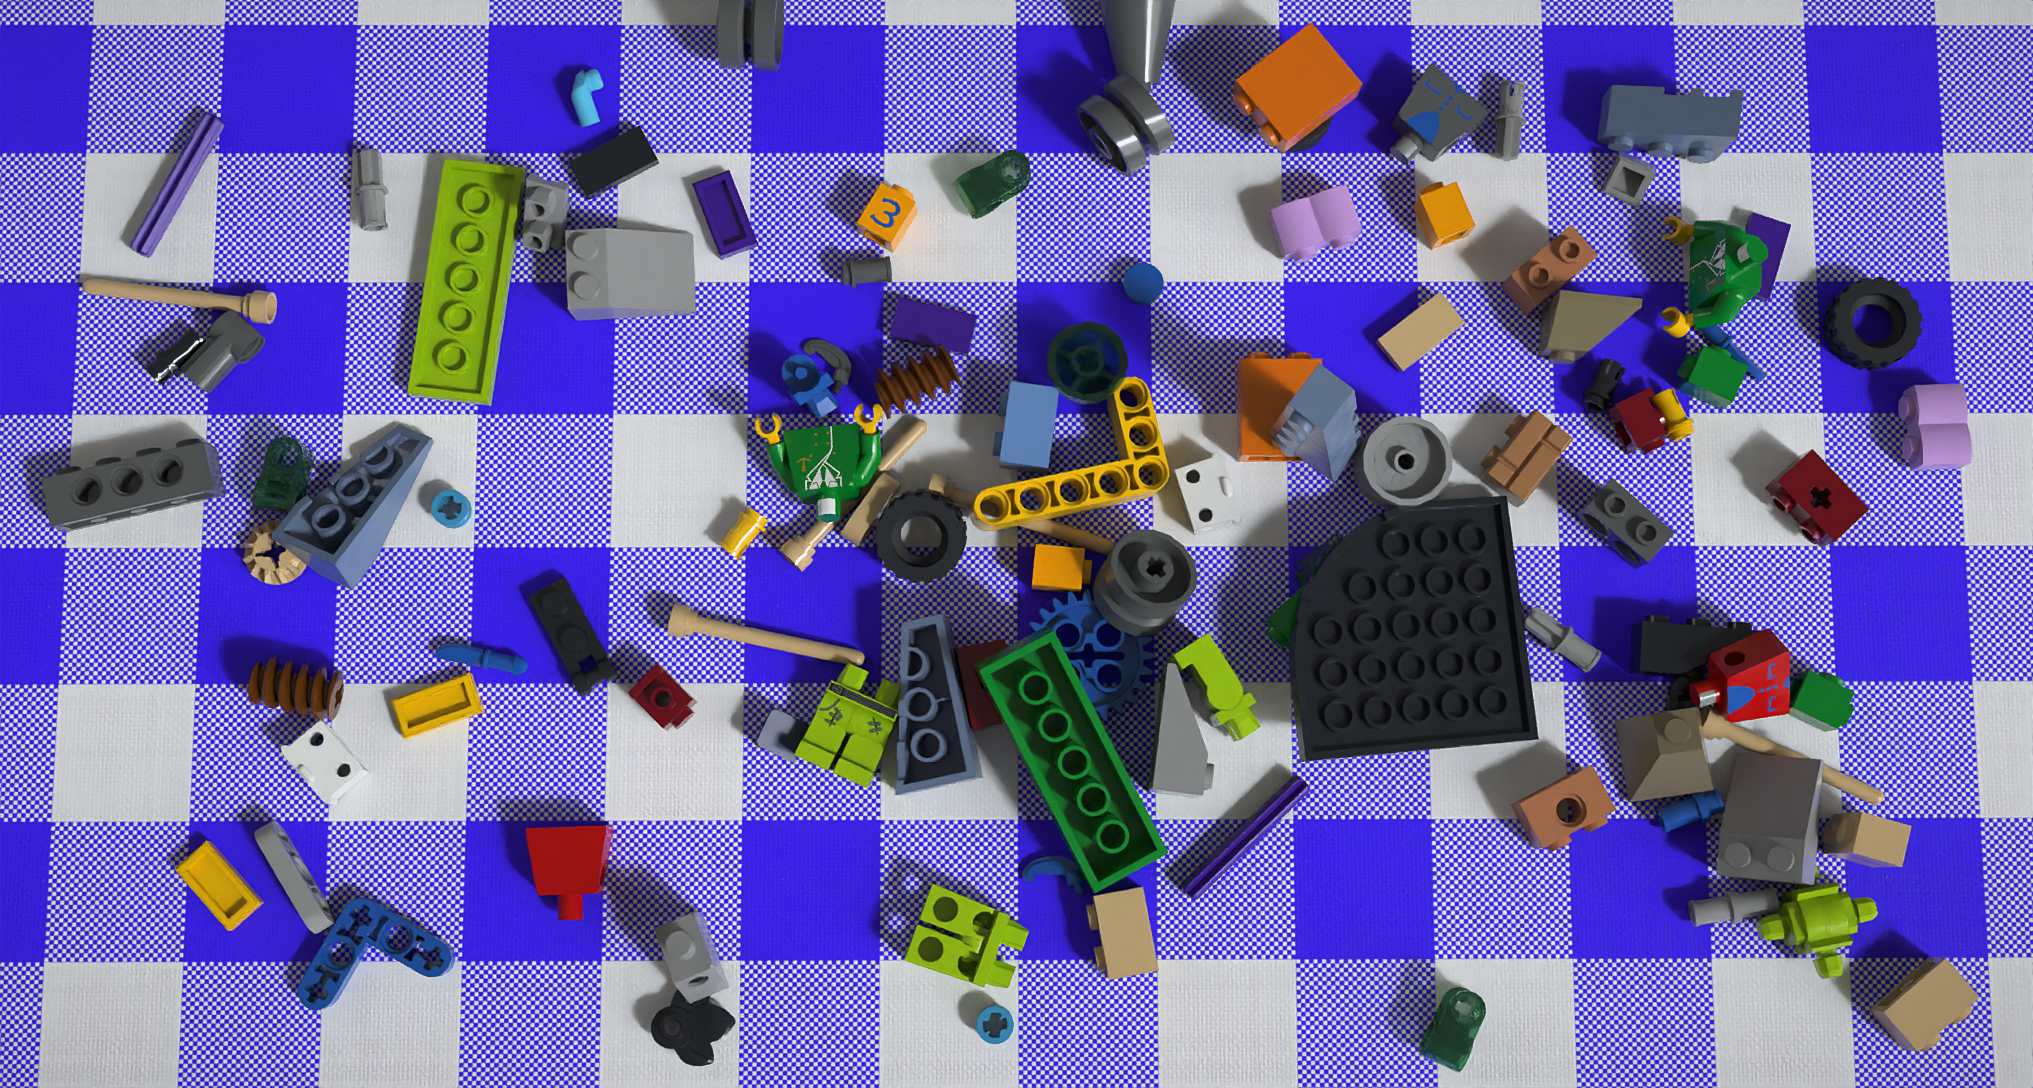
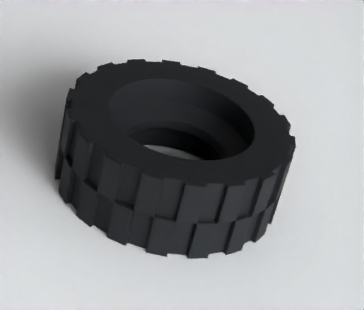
[1823,277,1923,371]
[875,489,967,583]

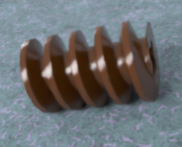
[872,343,963,420]
[248,655,344,721]

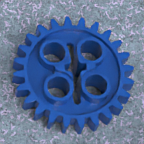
[1028,589,1155,722]

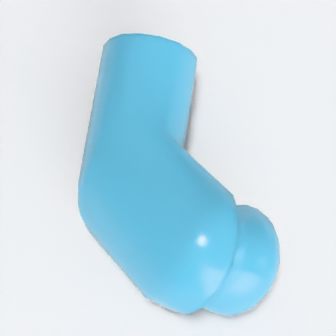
[571,69,603,128]

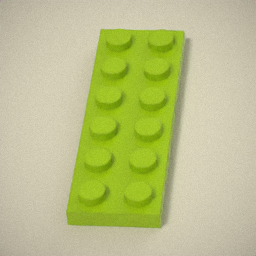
[407,158,527,406]

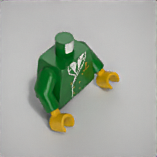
[1661,216,1768,338]
[755,403,883,523]

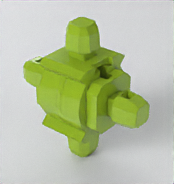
[1756,866,1878,979]

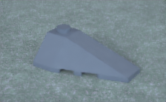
[271,424,434,590]

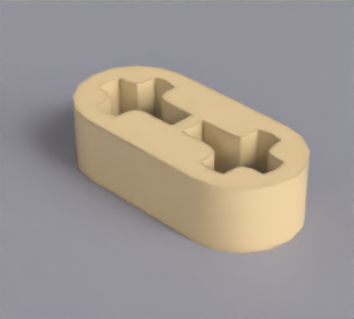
[841,473,902,547]

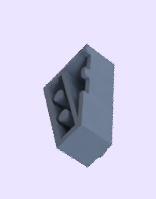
[1597,85,1744,164]

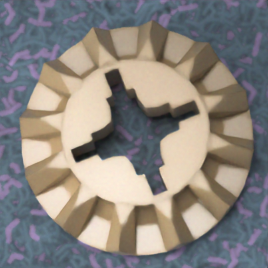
[242,520,307,585]

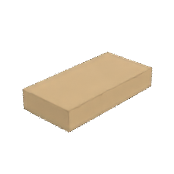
[1375,292,1465,373]

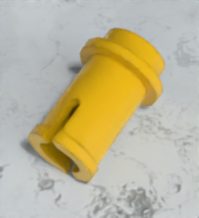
[1649,388,1695,443]
[719,506,768,560]

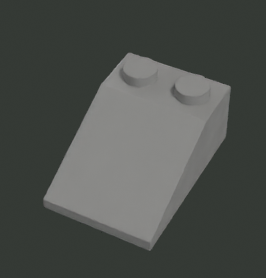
[565,228,697,321]
[1147,663,1214,798]
[1716,753,1823,886]

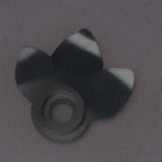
[651,981,736,1066]

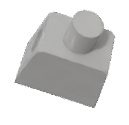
[654,912,729,1004]

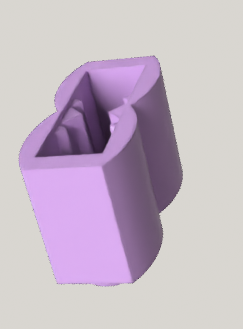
[1268,184,1362,264]
[1898,383,1972,470]

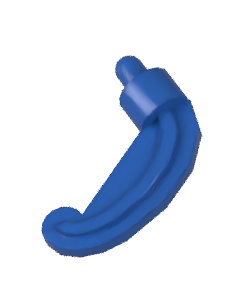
[1023,856,1084,895]

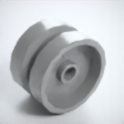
[1353,416,1453,510]

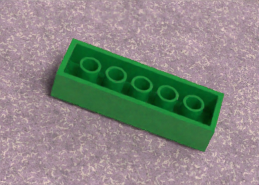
[973,626,1168,893]

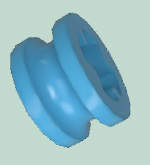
[431,490,472,529]
[976,1005,1014,1044]

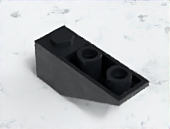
[1629,615,1760,677]

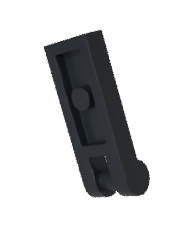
[528,577,619,697]

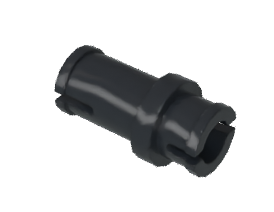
[144,327,205,387]

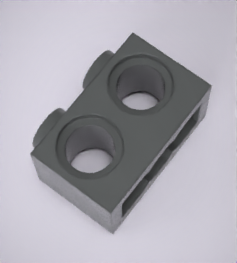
[1574,478,1675,569]

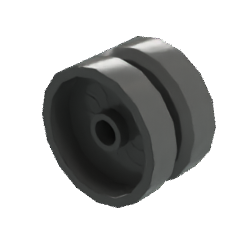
[717,0,785,72]
[1076,72,1175,177]
[1092,530,1198,636]

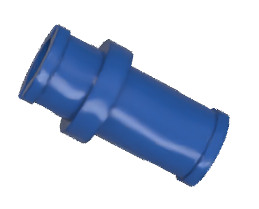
[1655,788,1725,833]

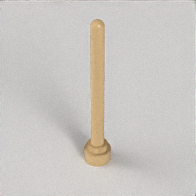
[82,278,277,324]
[778,419,927,572]
[927,472,1114,555]
[668,603,865,666]
[1700,704,1884,805]

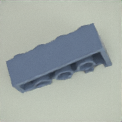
[1268,363,1363,483]
[895,614,983,795]

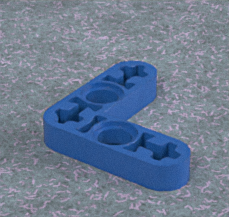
[298,898,455,1010]

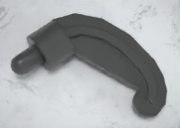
[804,340,852,394]

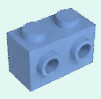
[992,381,1059,475]

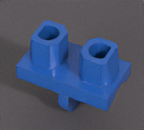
[782,354,839,419]

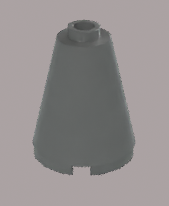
[1098,0,1176,93]

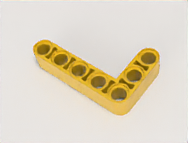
[969,377,1169,531]

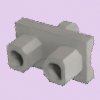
[522,173,570,253]

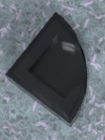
[1665,665,1705,711]

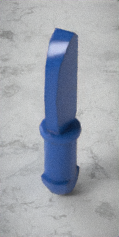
[1694,325,1767,382]
[434,643,528,675]

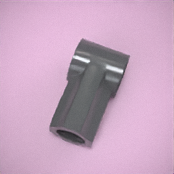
[180,310,265,394]

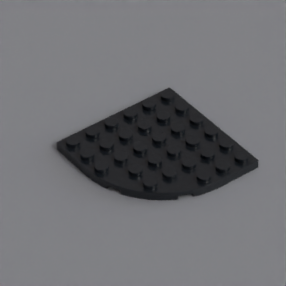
[1289,496,1539,762]

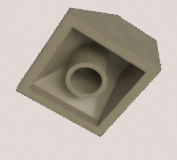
[1538,290,1642,364]
[1615,707,1714,802]

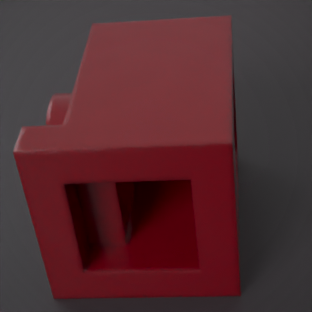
[1605,387,1667,456]
[628,664,697,731]

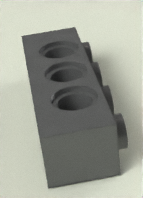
[41,438,226,532]

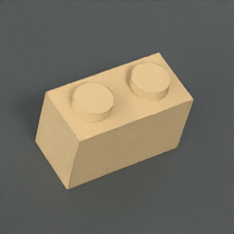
[1822,812,1912,868]
[1086,887,1159,980]
[1869,956,1980,1052]

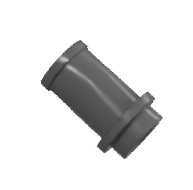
[841,256,892,289]

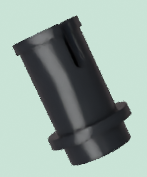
[1582,359,1626,413]

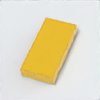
[391,672,485,740]
[175,841,264,931]

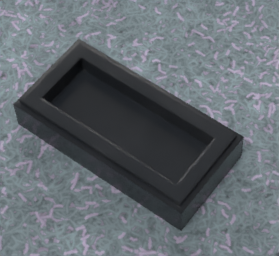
[568,126,660,200]

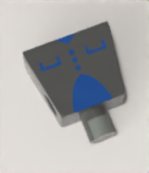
[1390,63,1489,165]

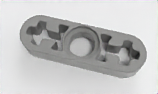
[254,820,336,934]

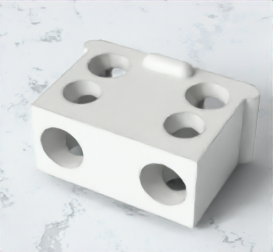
[1174,452,1242,535]
[281,720,369,806]

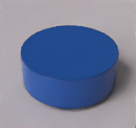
[1123,263,1164,305]

